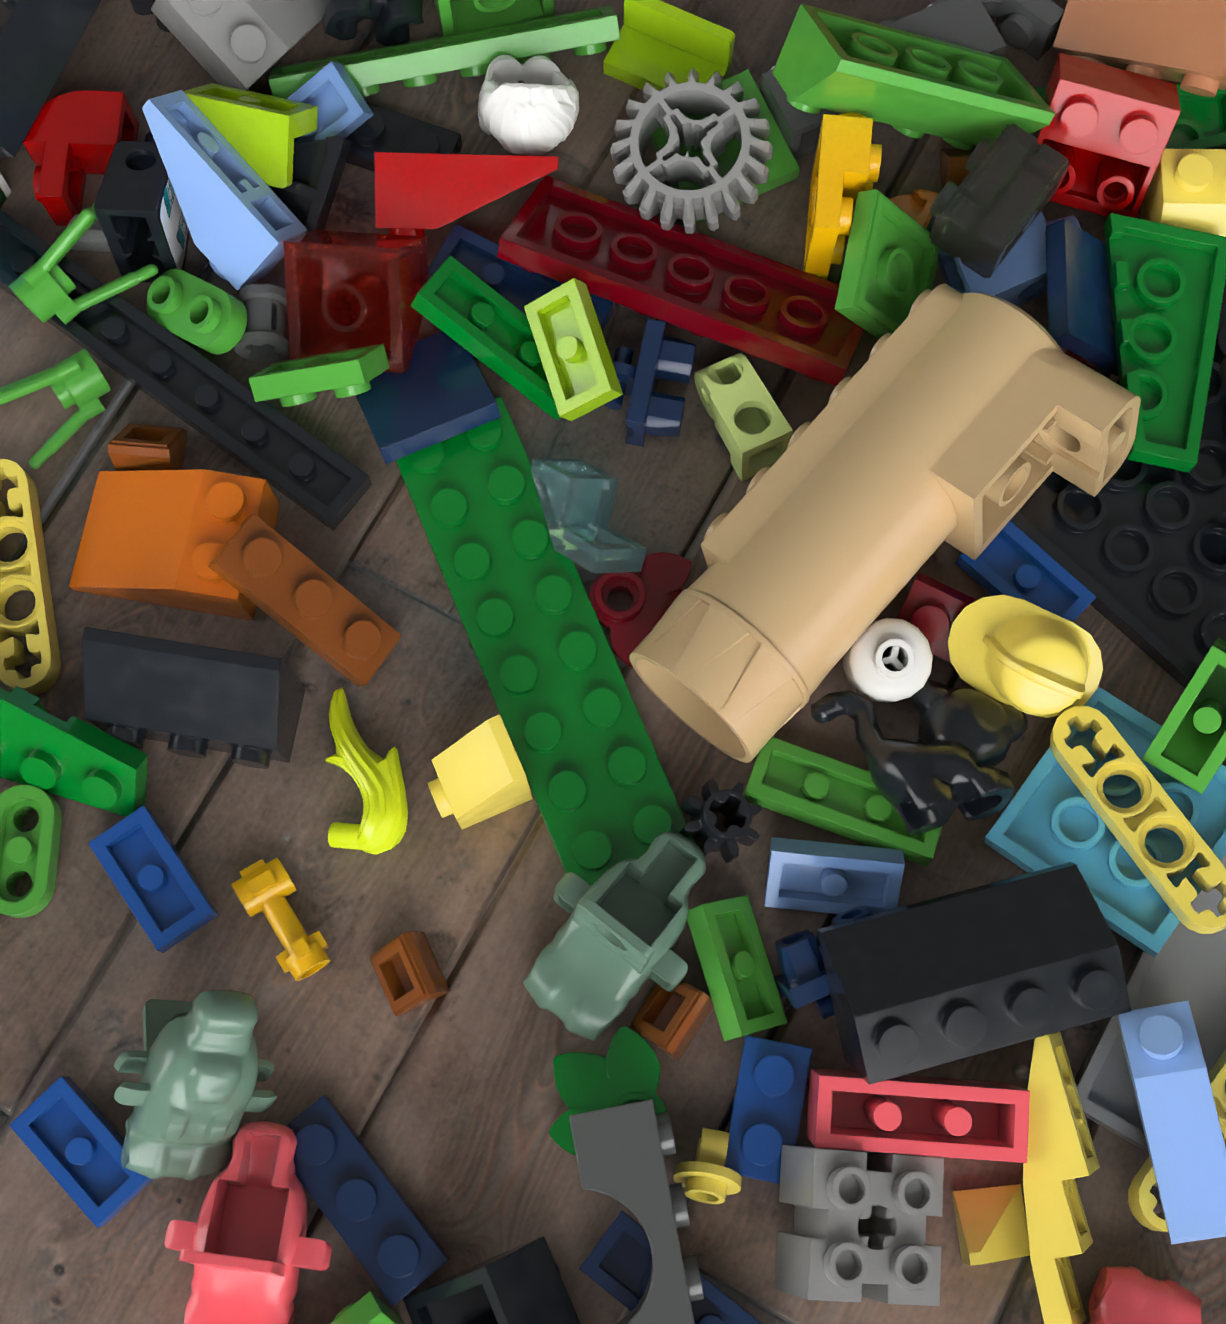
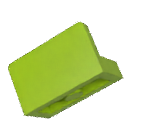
[603,0,735,91]
[183,83,318,189]

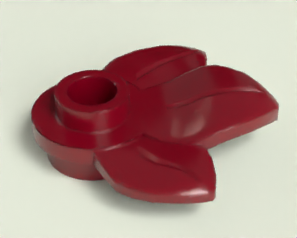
[589,552,692,670]

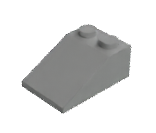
[151,0,331,91]

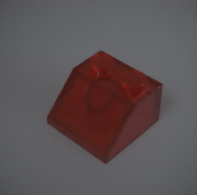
[283,230,428,373]

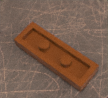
[208,513,402,687]

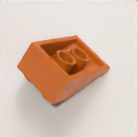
[69,469,280,621]

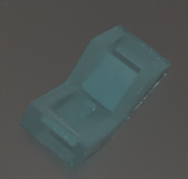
[531,458,647,573]

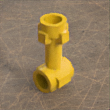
[231,857,330,981]

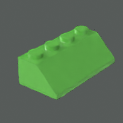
[772,3,1055,151]

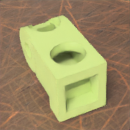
[694,353,793,482]

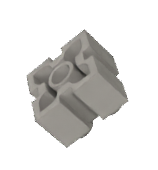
[774,1145,944,1306]

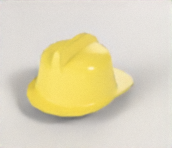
[948,594,1103,718]

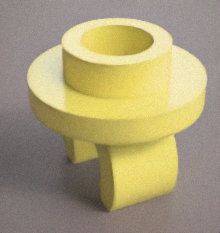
[673,1128,742,1204]

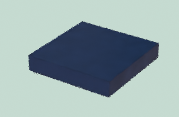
[1045,219,1118,376]
[355,331,501,464]

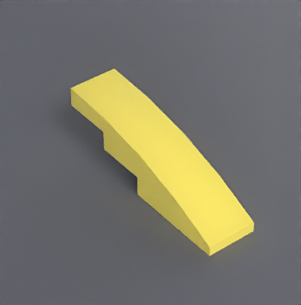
[1023,1031,1100,1324]

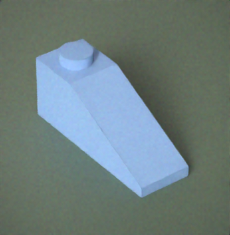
[142,90,307,290]
[1118,1001,1226,1244]

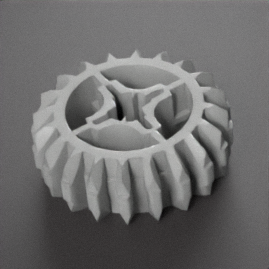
[610,67,773,234]

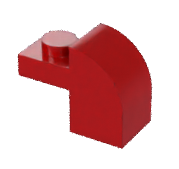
[23,90,139,226]

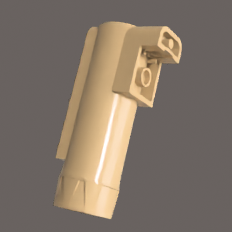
[629,284,1141,763]

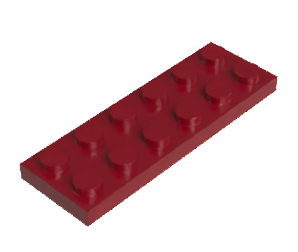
[497,175,865,386]

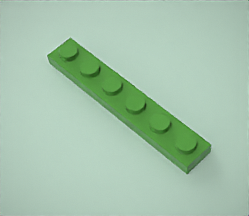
[268,5,620,99]

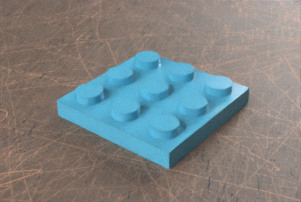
[984,686,1226,958]

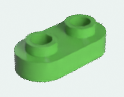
[147,269,247,354]
[0,785,62,918]

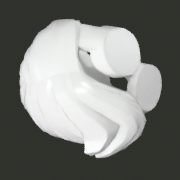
[478,55,579,156]

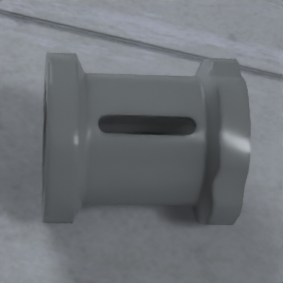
[235,284,292,363]

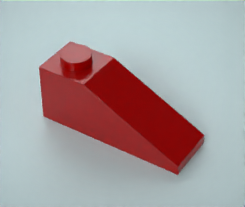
[374,152,558,241]

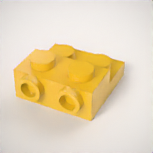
[803,113,882,280]

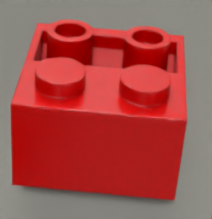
[1018,53,1181,218]

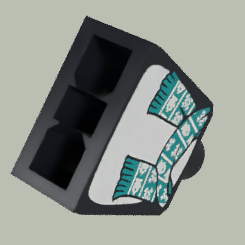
[94,131,190,283]

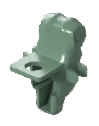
[522,830,706,1041]
[113,990,277,1181]

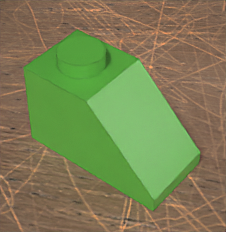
[1142,638,1226,794]

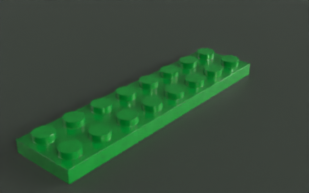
[395,396,695,886]

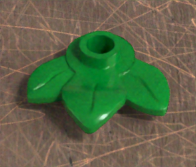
[548,1026,667,1156]

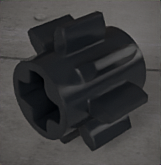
[679,779,762,863]

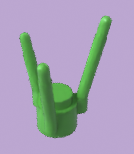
[8,202,158,325]
[0,348,111,469]

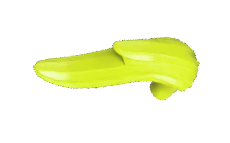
[325,687,408,855]

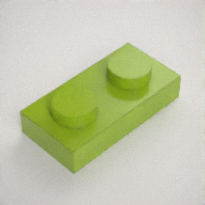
[524,278,623,421]

